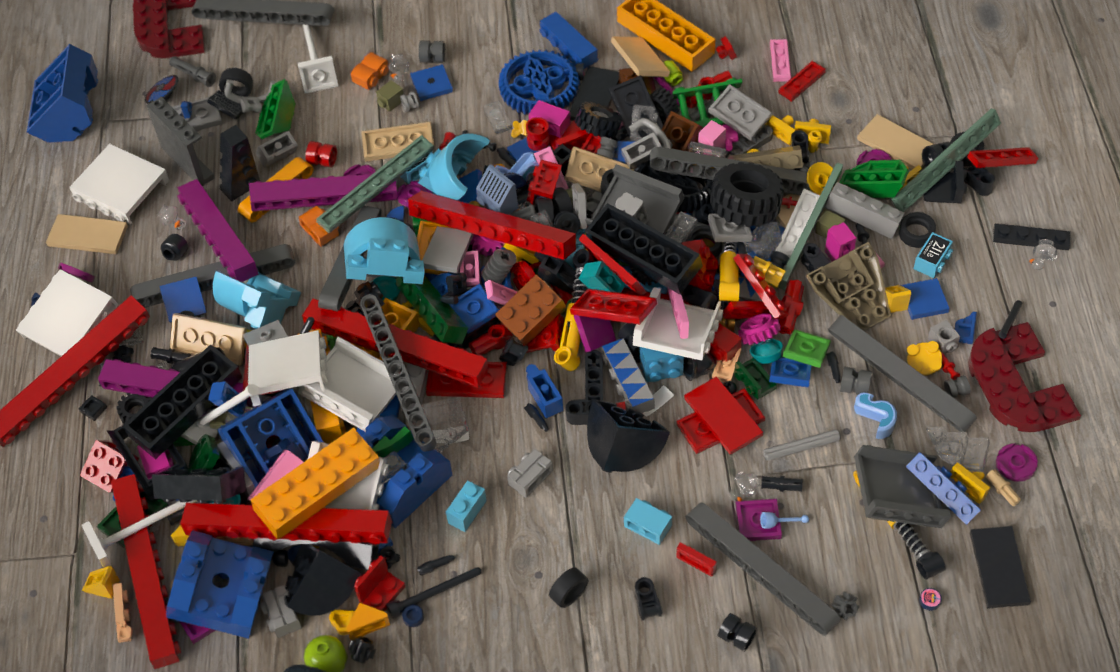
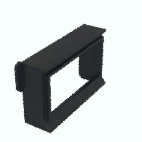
[107,425,189,500]

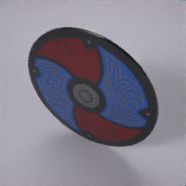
[144,75,179,104]

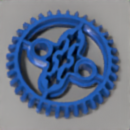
[498,49,579,115]

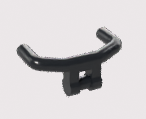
[441,272,486,304]

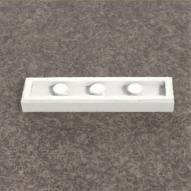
[775,189,820,259]

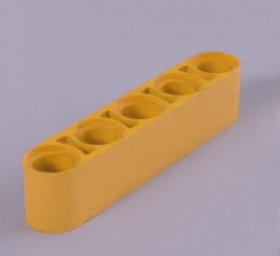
[237,157,314,223]

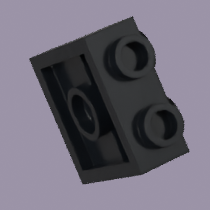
[345,281,385,316]

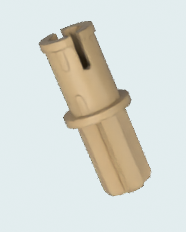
[986,469,1021,506]

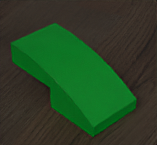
[372,426,414,458]

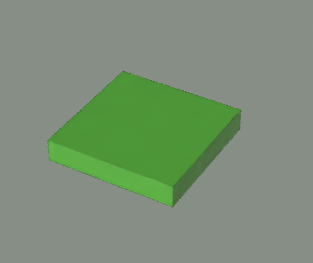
[783,329,831,368]

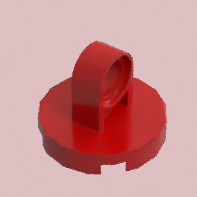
[510,260,541,290]

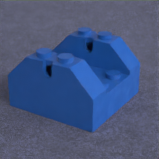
[27,44,98,143]
[217,388,324,488]
[359,415,453,528]
[166,530,274,639]

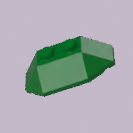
[255,79,296,139]
[839,160,909,198]

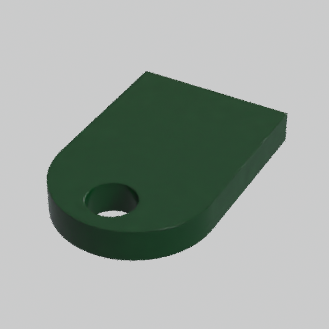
[189,434,220,471]

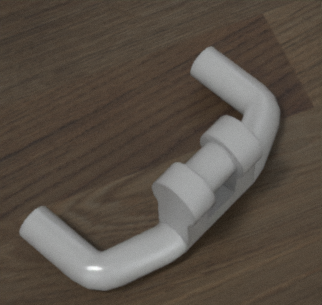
[224,80,277,112]
[629,118,672,159]

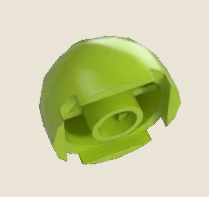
[304,635,348,672]

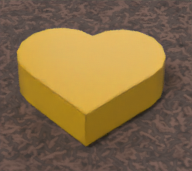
[329,609,355,636]

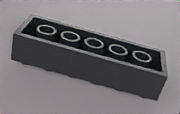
[585,203,703,294]
[123,344,243,460]

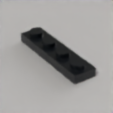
[993,223,1070,251]

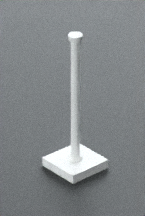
[298,25,338,93]
[181,384,259,445]
[81,500,197,568]

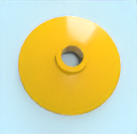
[807,162,833,195]

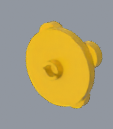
[907,341,942,376]

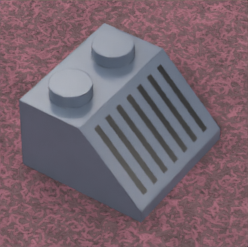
[476,164,518,215]

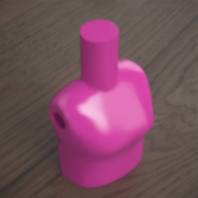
[722,124,739,151]

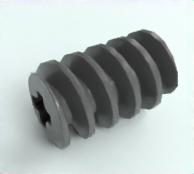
[481,249,517,284]

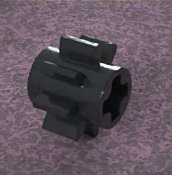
[348,636,376,663]

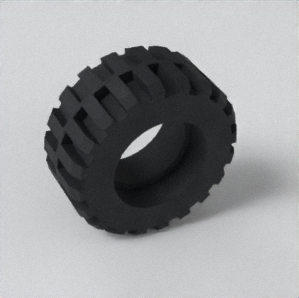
[710,162,784,227]

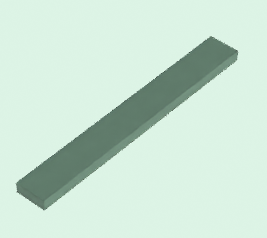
[891,108,1001,212]
[316,135,434,233]
[778,162,843,290]

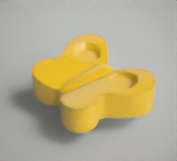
[511,120,527,138]

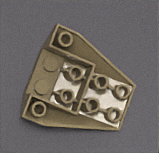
[806,242,891,331]

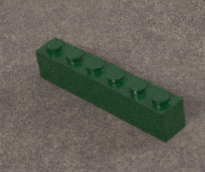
[396,275,468,344]

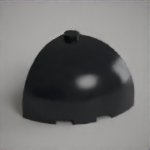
[587,399,670,473]
[284,544,362,616]

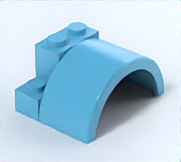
[418,133,490,201]
[344,217,425,284]
[213,271,301,329]

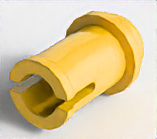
[808,130,822,153]

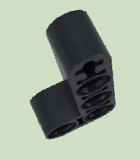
[566,350,603,425]

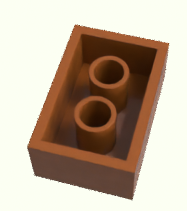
[495,274,567,345]

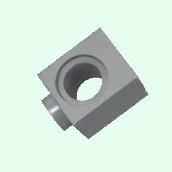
[928,320,960,354]

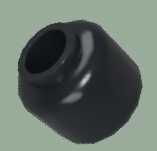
[160,234,188,261]

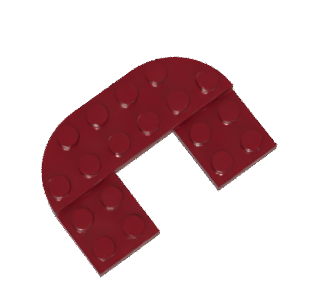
[133,0,205,59]
[968,322,1081,432]

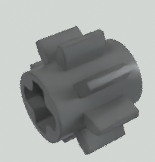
[831,591,860,620]

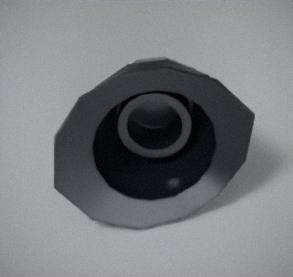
[683,353,717,381]

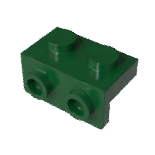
[734,357,777,400]

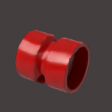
[526,117,550,151]
[306,141,337,168]

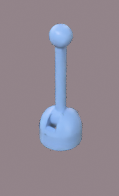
[760,512,809,529]

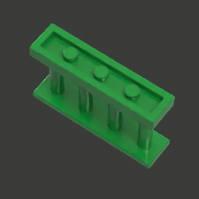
[672,78,742,127]

